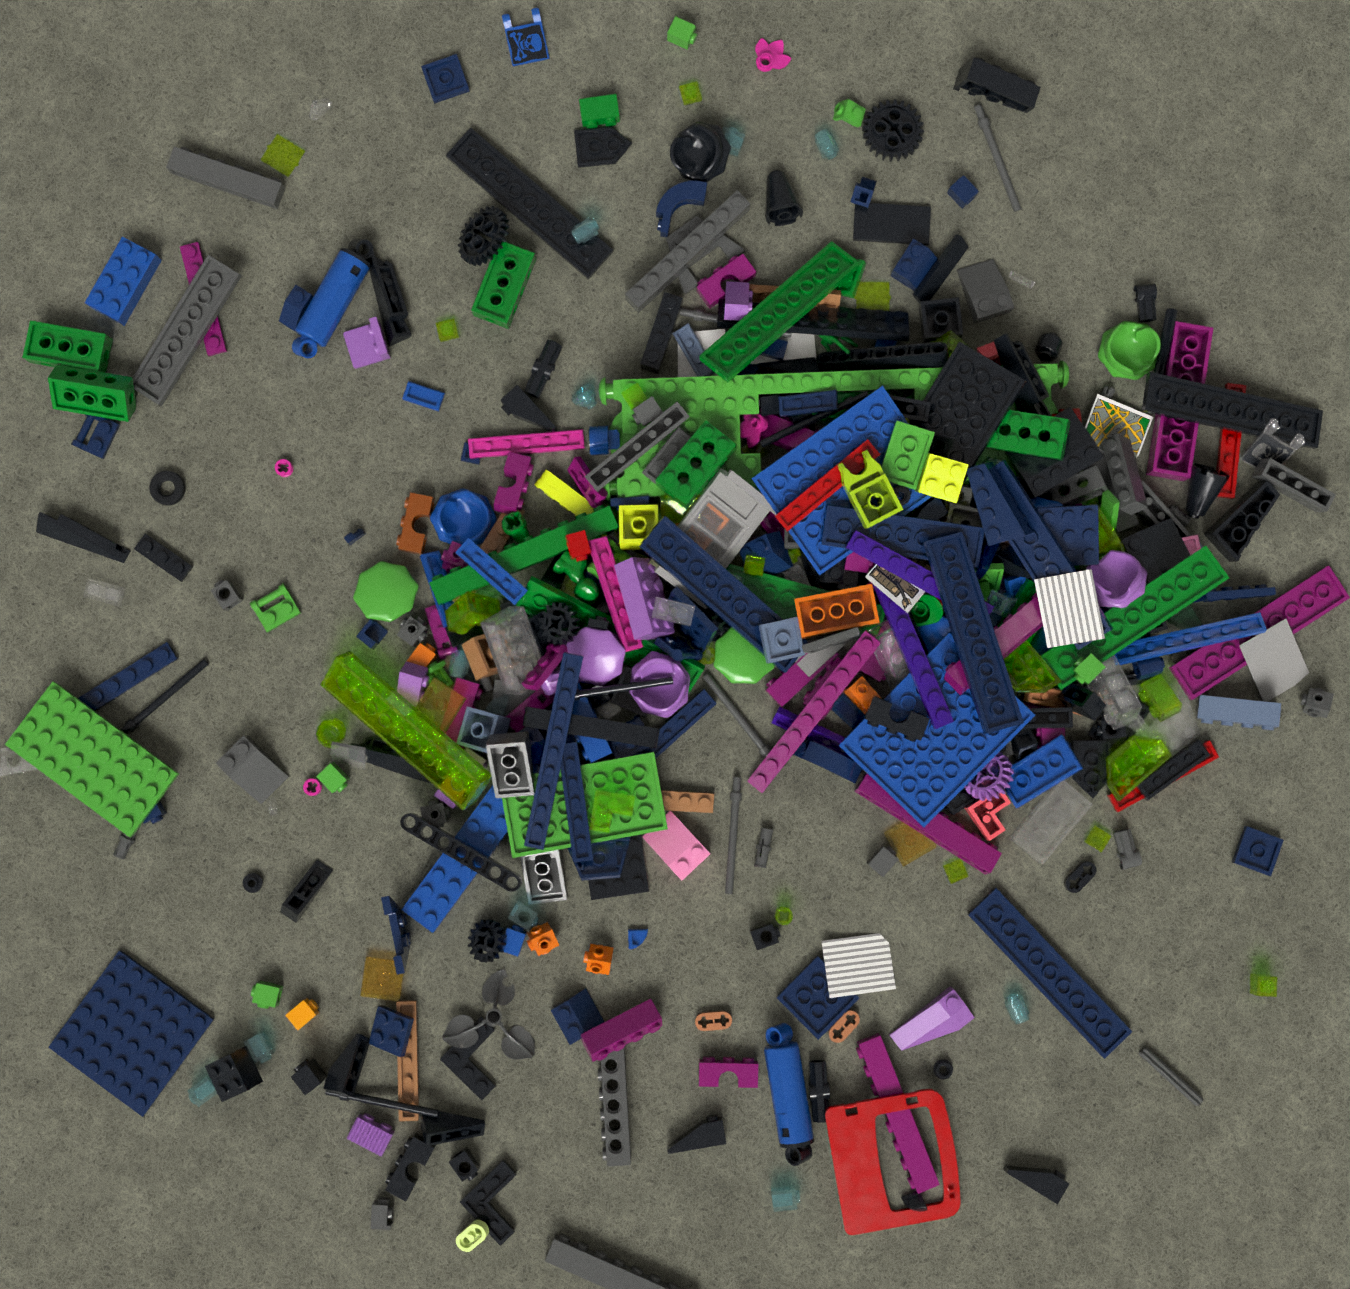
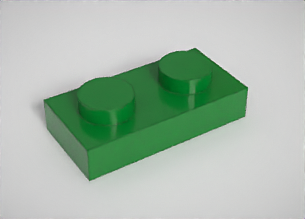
[835,258,866,299]

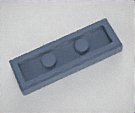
[672,323,715,377]

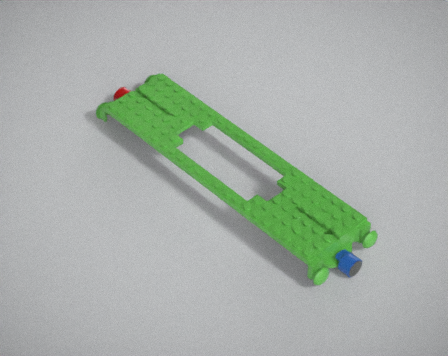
[588,360,1082,503]

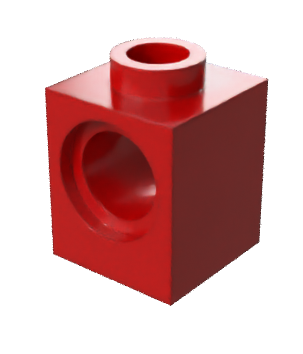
[565,530,591,562]

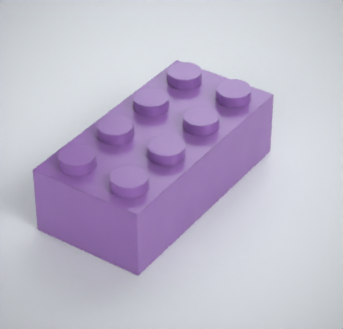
[614,557,675,640]

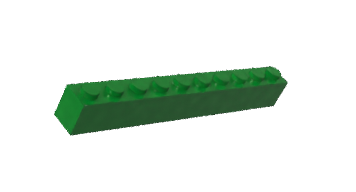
[429,505,619,606]

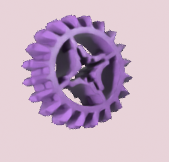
[965,752,1014,801]

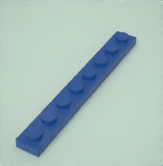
[1111,612,1267,666]

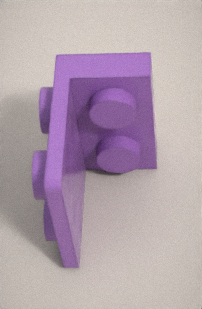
[343,317,391,369]

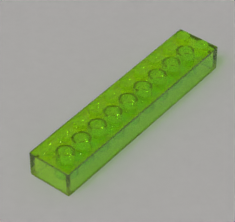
[320,651,492,811]

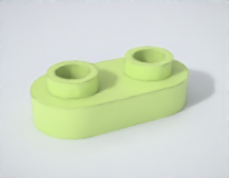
[456,1220,489,1252]

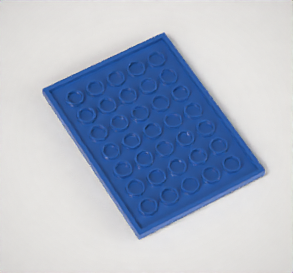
[751,386,932,575]
[839,632,1035,827]

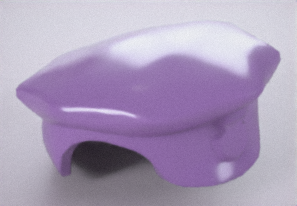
[1086,550,1147,608]
[566,627,626,686]
[629,651,690,718]

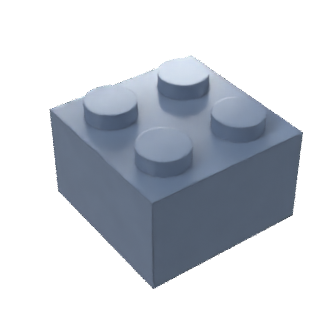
[456,706,511,753]

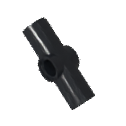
[524,339,563,399]
[809,1060,830,1123]

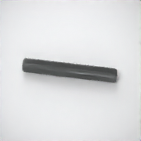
[1139,1047,1203,1106]

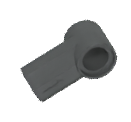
[1113,829,1142,870]

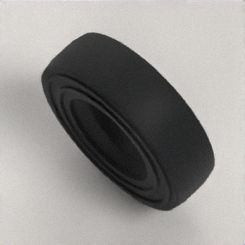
[149,471,185,506]

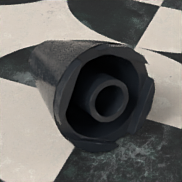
[765,170,803,226]
[1185,463,1230,519]

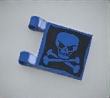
[502,8,549,66]

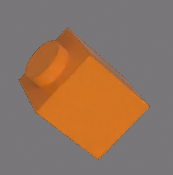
[407,643,438,667]

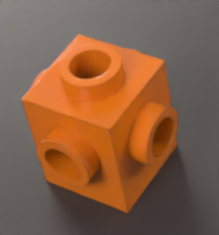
[526,922,559,956]
[583,944,614,975]

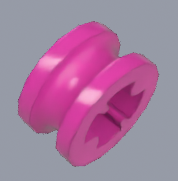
[275,459,293,477]
[303,778,322,796]

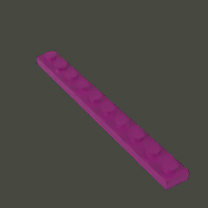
[747,630,882,793]

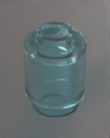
[815,129,839,160]
[570,217,600,244]
[448,650,469,679]
[1004,993,1030,1024]

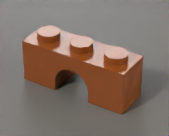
[396,492,435,555]

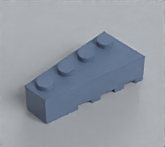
[1197,695,1281,731]

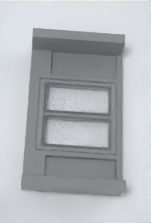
[650,468,776,609]

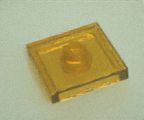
[414,678,467,732]
[884,822,937,867]
[360,956,404,1001]

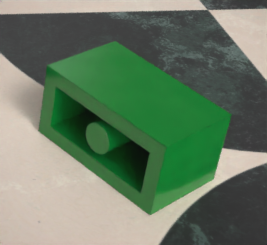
[579,94,620,129]

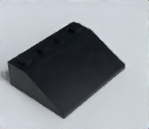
[1004,407,1104,498]
[1117,518,1191,585]

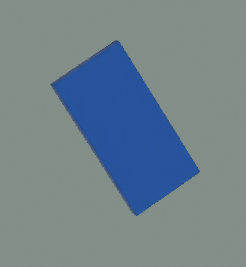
[997,734,1083,808]

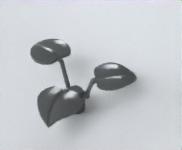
[442,969,535,1060]

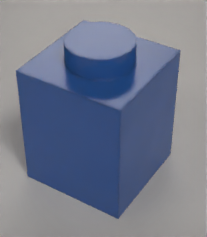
[502,924,527,957]

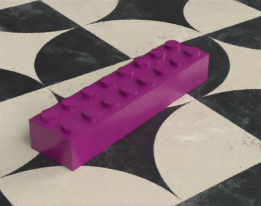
[1146,321,1214,481]

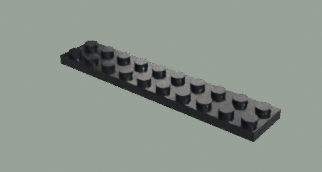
[446,128,613,280]
[717,299,910,342]
[1142,372,1323,449]

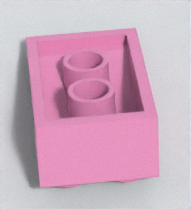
[642,811,710,880]

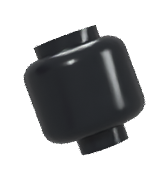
[1035,332,1063,362]

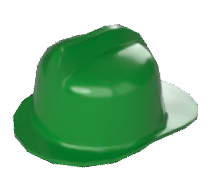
[911,594,943,627]

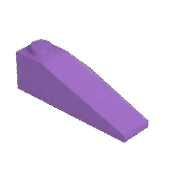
[889,987,975,1051]

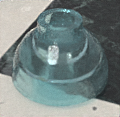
[571,384,597,410]

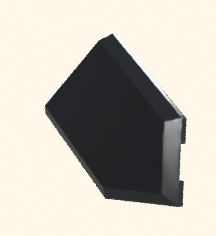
[574,126,632,168]
[1072,740,1112,798]

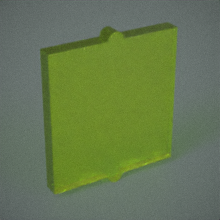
[260,134,305,177]
[854,282,891,311]

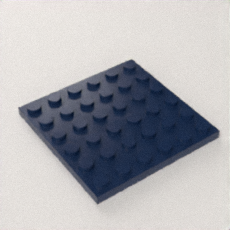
[48,950,214,1117]

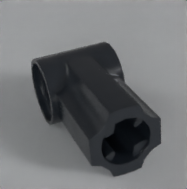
[1133,283,1157,323]

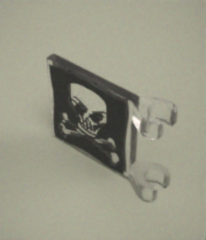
[1240,418,1305,469]

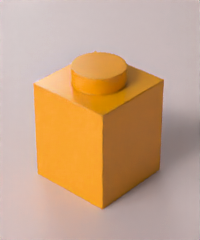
[285,998,319,1030]

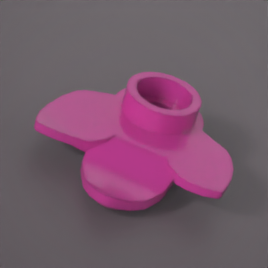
[755,38,791,72]
[740,414,768,448]

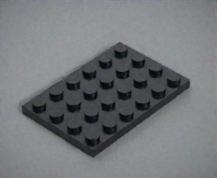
[909,341,1027,483]

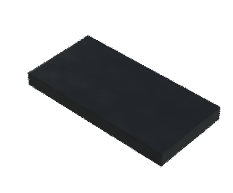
[853,203,931,245]

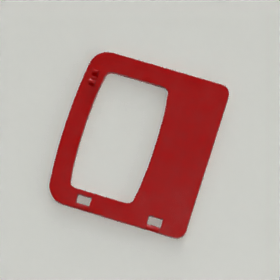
[825,1089,961,1235]

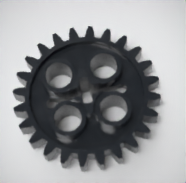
[862,99,924,162]
[458,206,510,266]

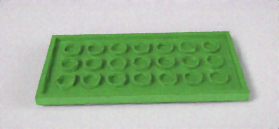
[5,681,179,837]
[502,752,668,858]

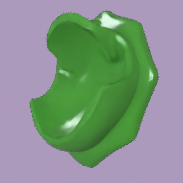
[1098,321,1161,380]
[353,561,419,622]
[714,627,775,684]

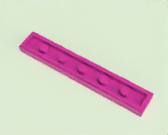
[468,429,585,459]
[588,536,643,652]

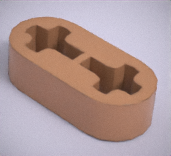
[695,1010,732,1031]
[828,1010,860,1043]

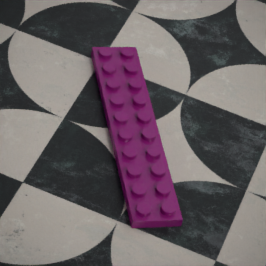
[1169,565,1350,700]

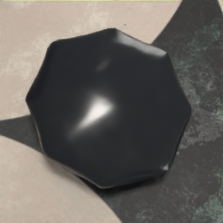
[670,121,731,182]

